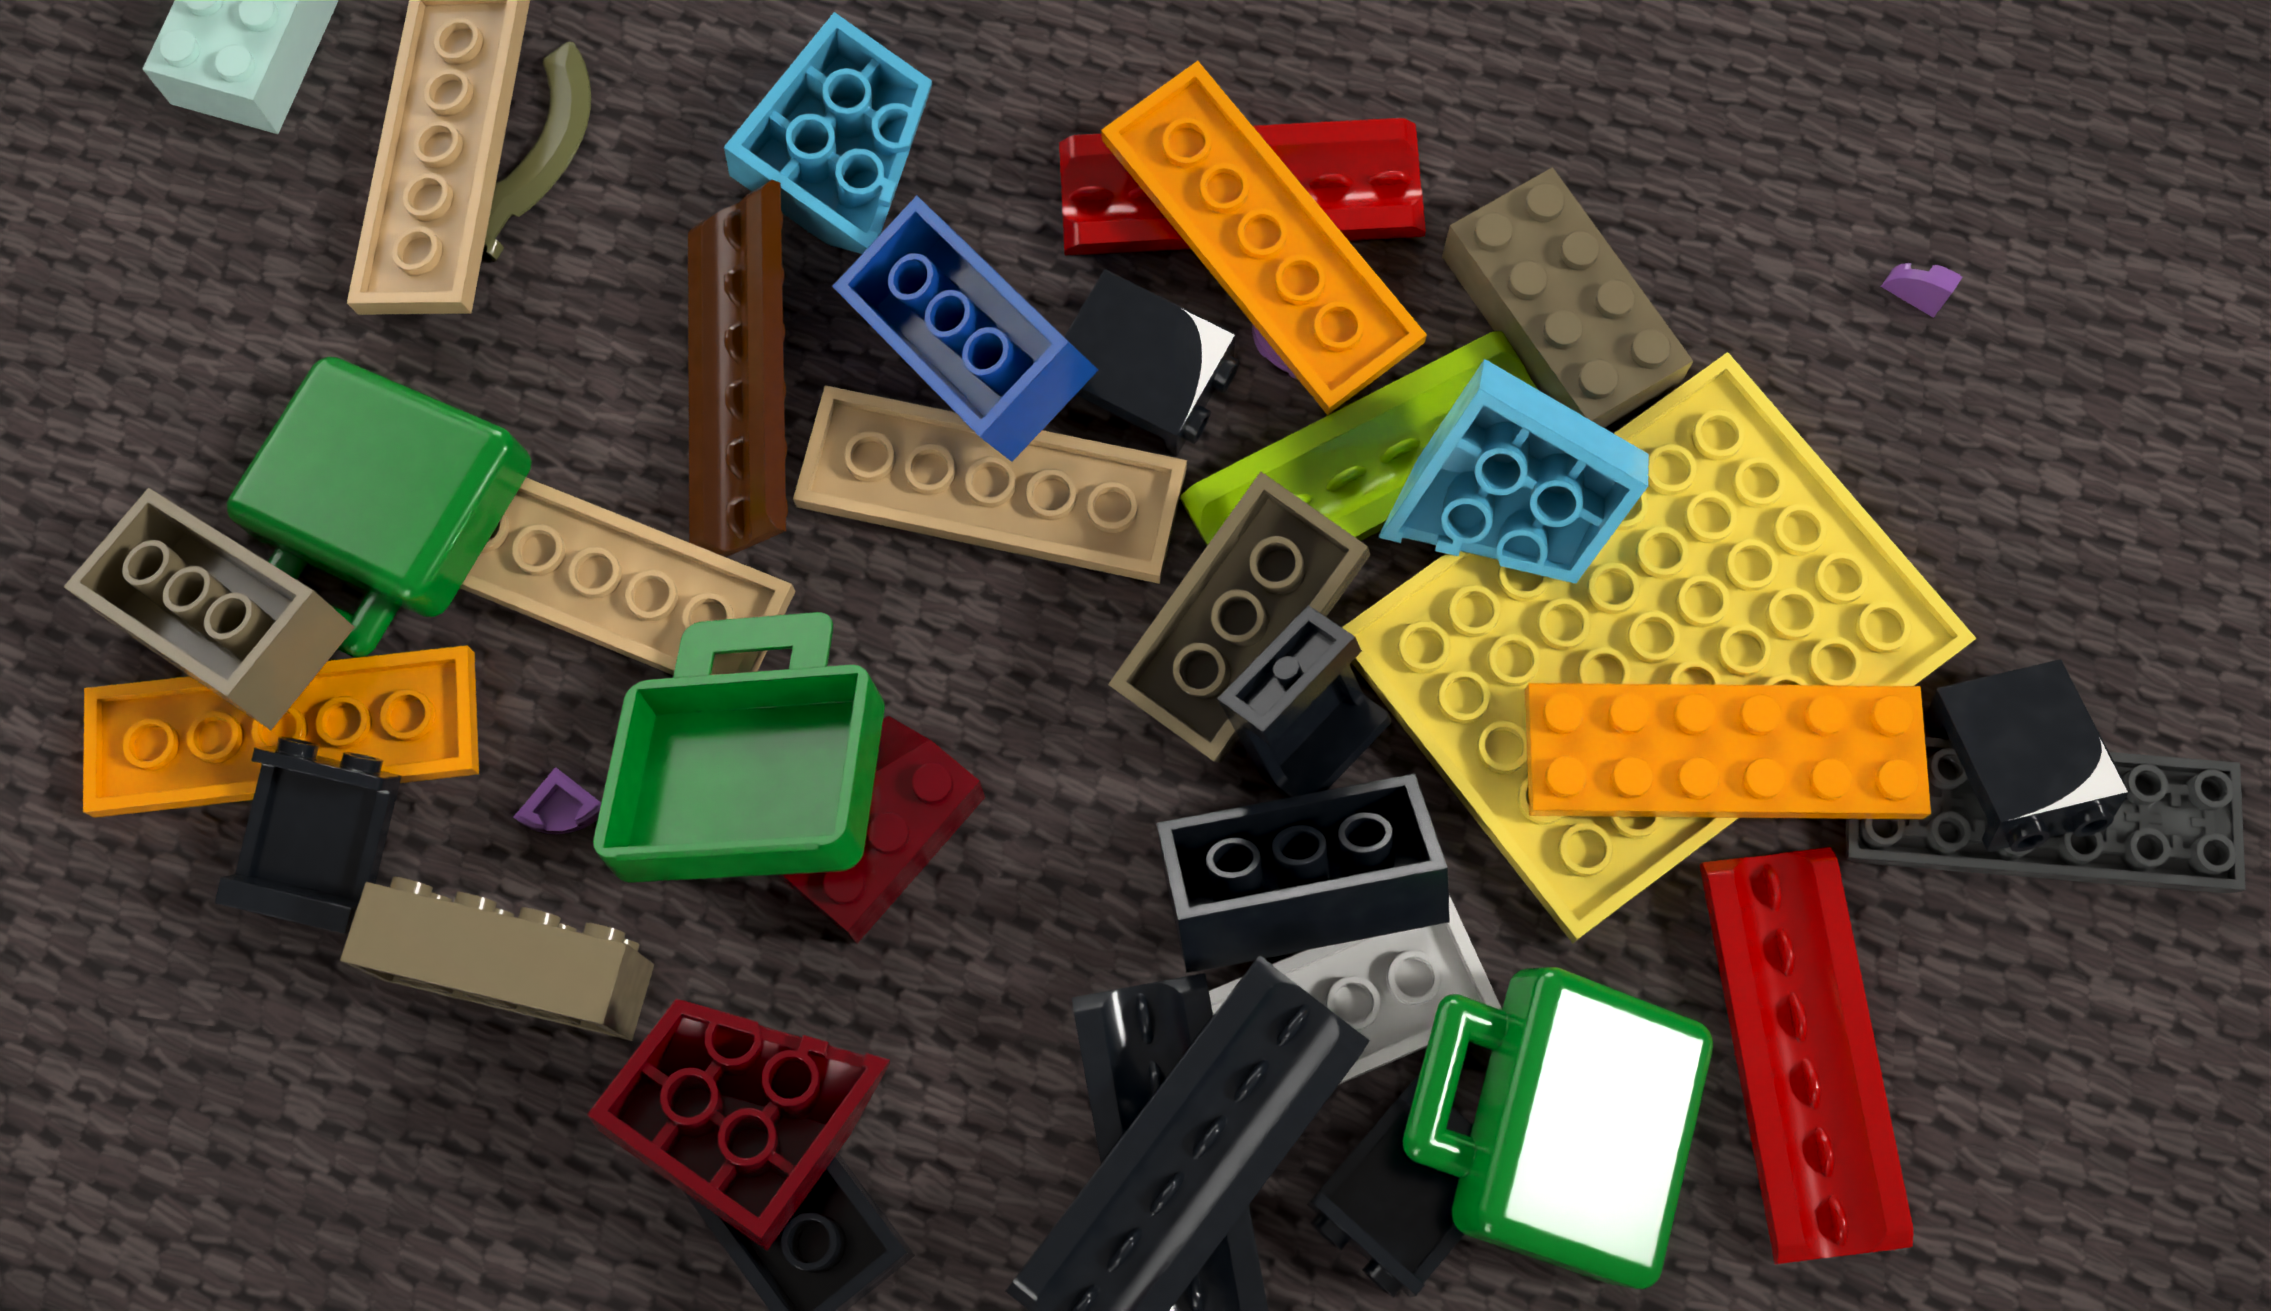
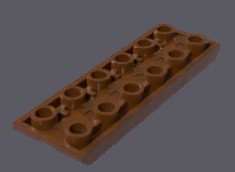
[688,180,788,557]

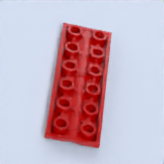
[1059,118,1426,256]
[1700,847,1914,1264]

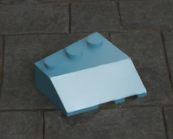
[724,12,932,254]
[1379,359,1649,584]

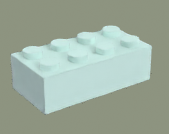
[143,0,339,134]

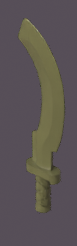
[483,42,591,262]

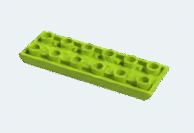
[1180,331,1538,546]

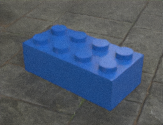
[832,195,1098,462]

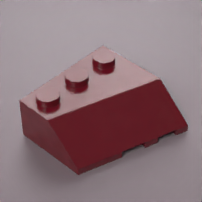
[777,716,985,944]
[587,998,890,1250]

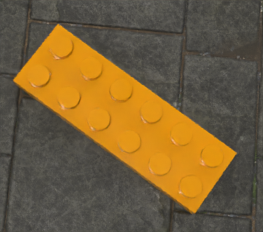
[1101,60,1427,415]
[83,645,479,818]
[1525,683,1931,819]

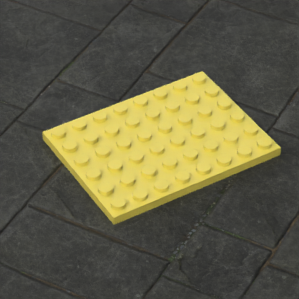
[1342,352,1976,943]

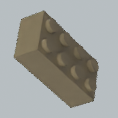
[1442,167,1693,430]
[1108,472,1370,763]
[64,488,355,730]
[340,877,655,1041]

